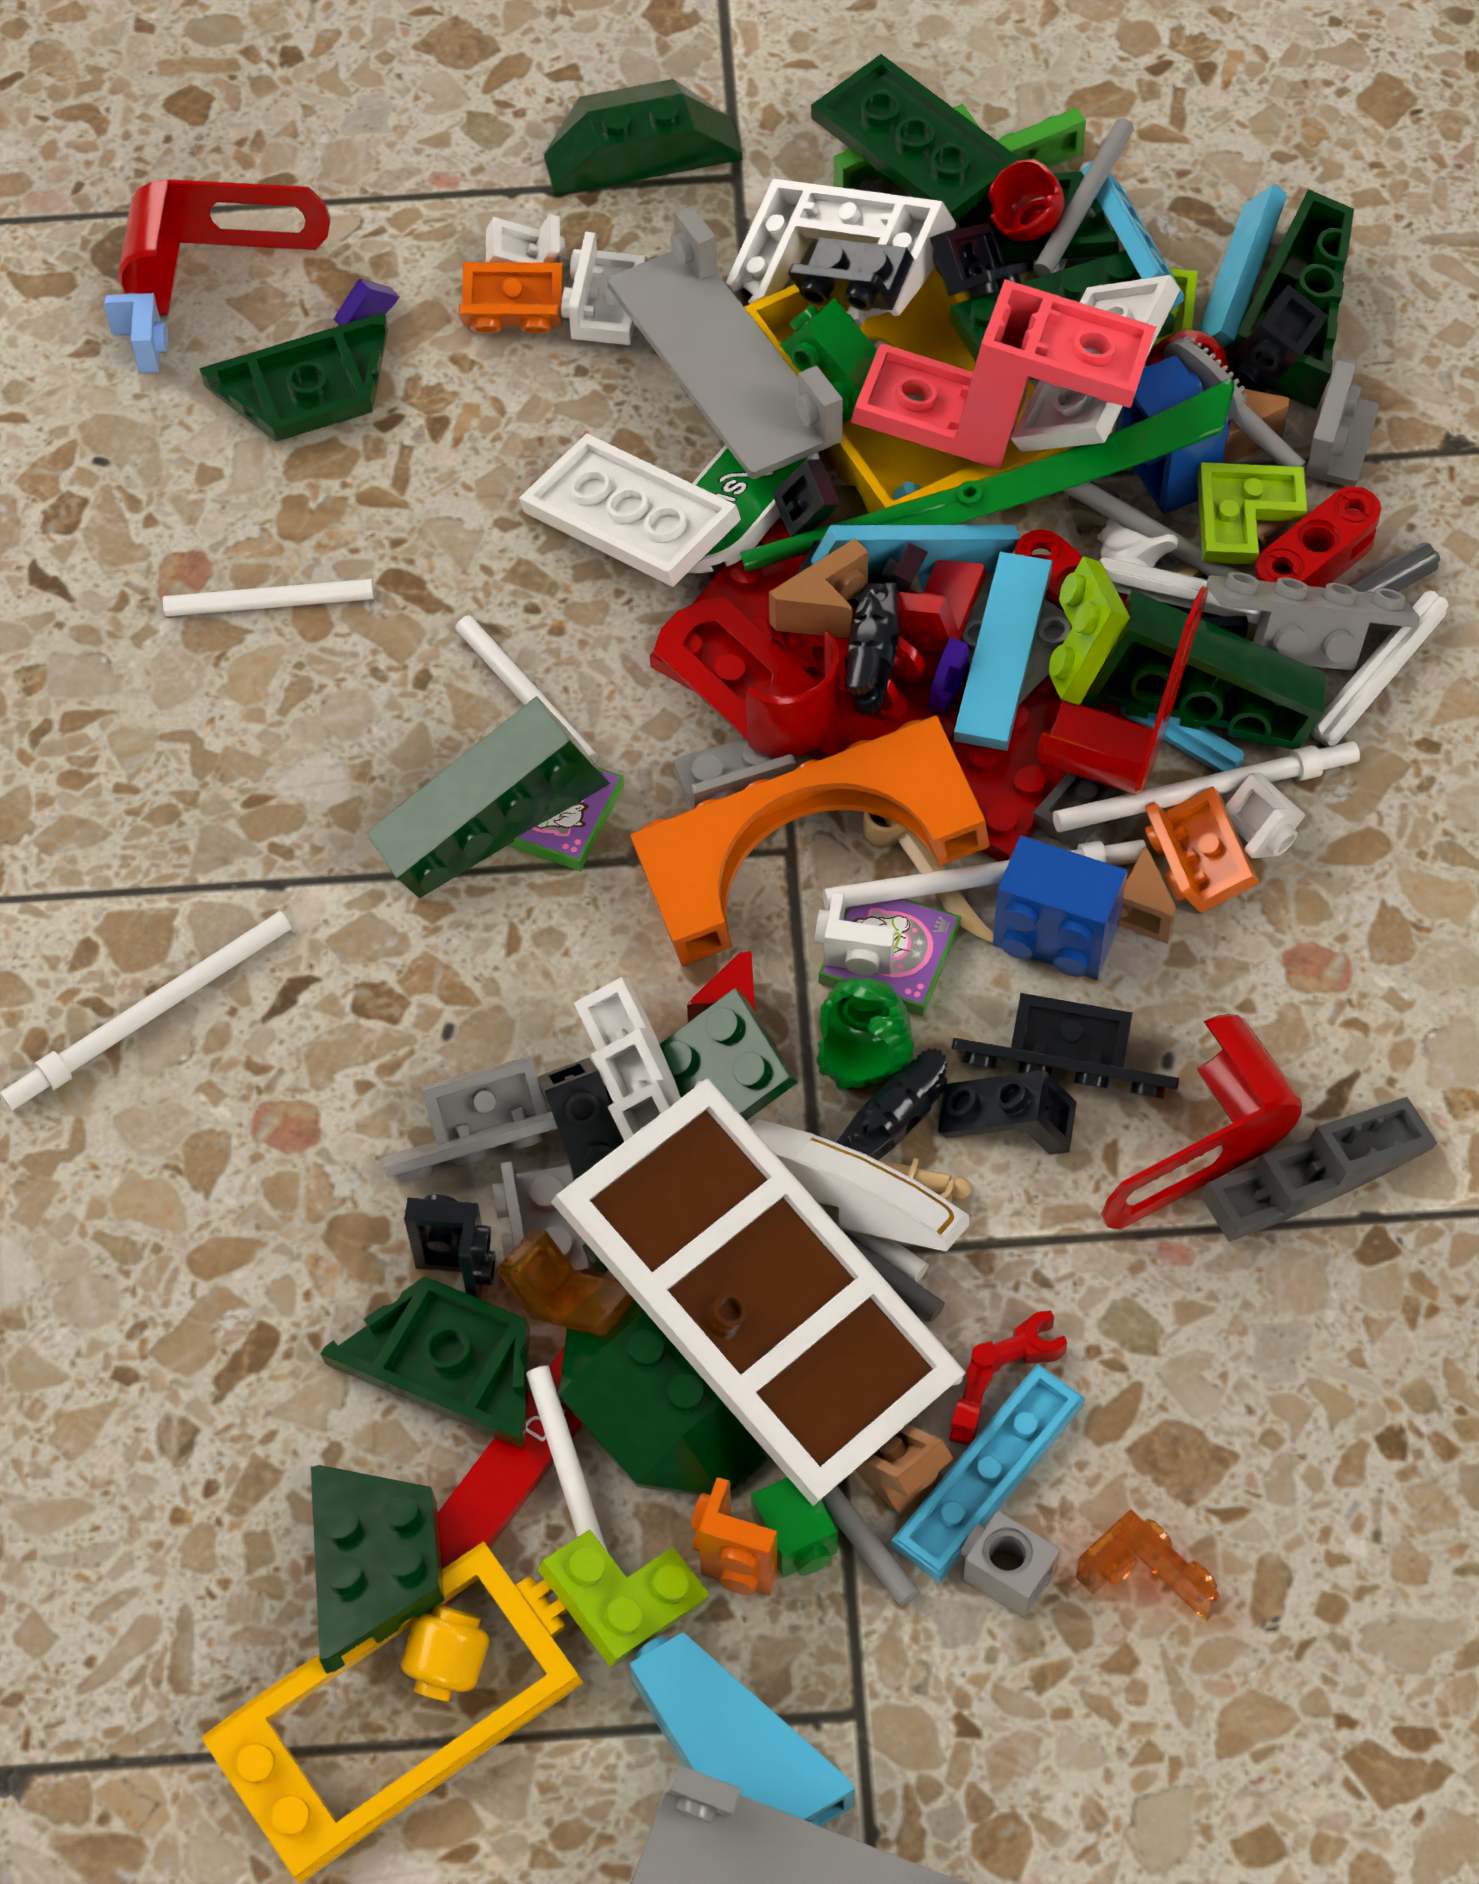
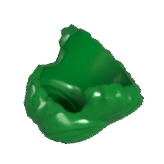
[816,977,915,1090]

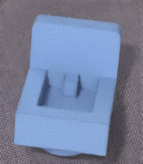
[104,293,169,373]

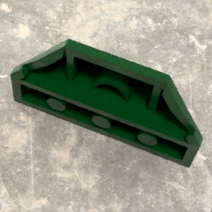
[544,79,743,197]
[559,1285,767,1495]

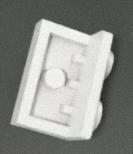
[561,232,646,345]

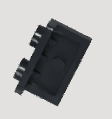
[930,221,1034,299]
[404,1194,496,1299]

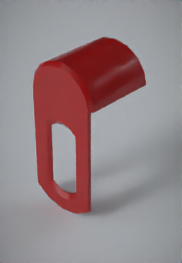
[118,179,331,315]
[1037,586,1208,795]
[654,597,840,758]
[1101,1014,1302,1230]

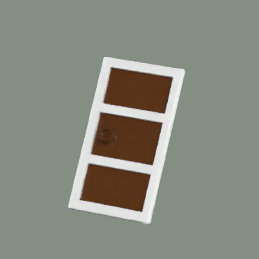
[551,1078,966,1506]

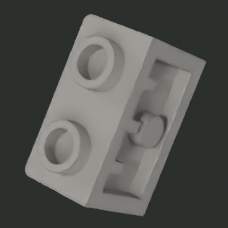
[1306,359,1379,487]
[673,738,796,810]
[492,1161,590,1289]

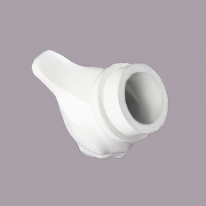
[1097,518,1178,596]

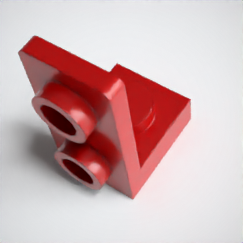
[900,560,986,652]

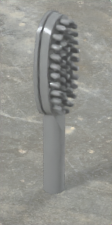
[1163,337,1306,467]

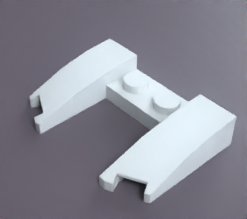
[726,179,956,327]

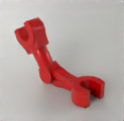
[949,1311,1068,1446]

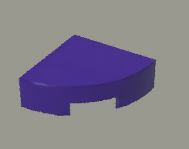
[333,279,400,326]
[928,637,969,715]

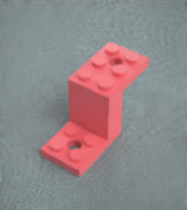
[851,279,1156,469]

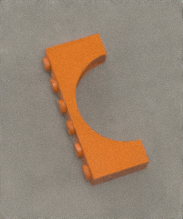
[630,715,990,967]

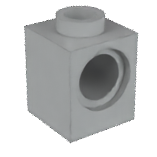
[960,1511,1061,1619]

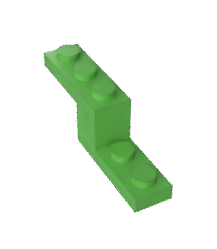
[834,104,1086,191]

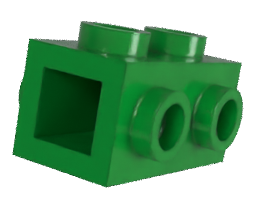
[779,298,877,423]

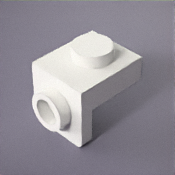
[486,214,565,263]
[1226,773,1306,858]
[815,892,895,975]

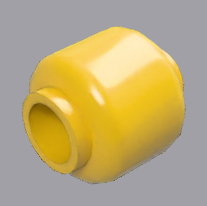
[400,1605,489,1702]

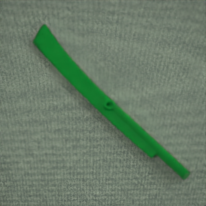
[740,379,1234,572]

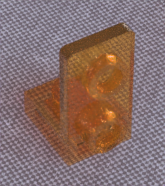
[495,1228,635,1336]
[1076,1509,1220,1621]

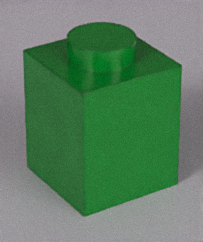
[751,1477,838,1578]

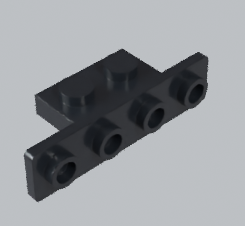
[951,993,1179,1099]

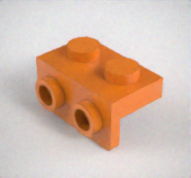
[459,262,564,334]
[1145,786,1259,913]
[691,1477,778,1596]

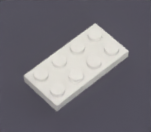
[1011,275,1180,452]
[519,433,741,587]

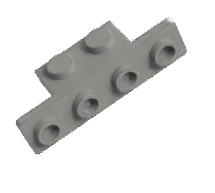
[1206,572,1420,671]
[381,1056,557,1182]

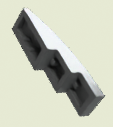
[1200,1097,1438,1242]

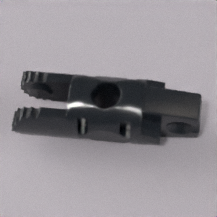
[844,583,901,717]
[836,1048,947,1160]

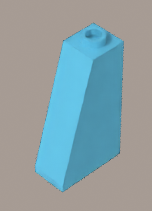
[629,1632,855,1827]

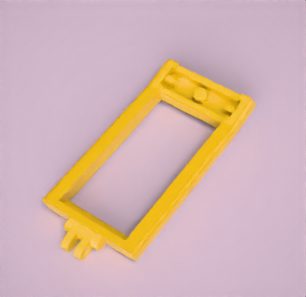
[201,1541,584,1884]

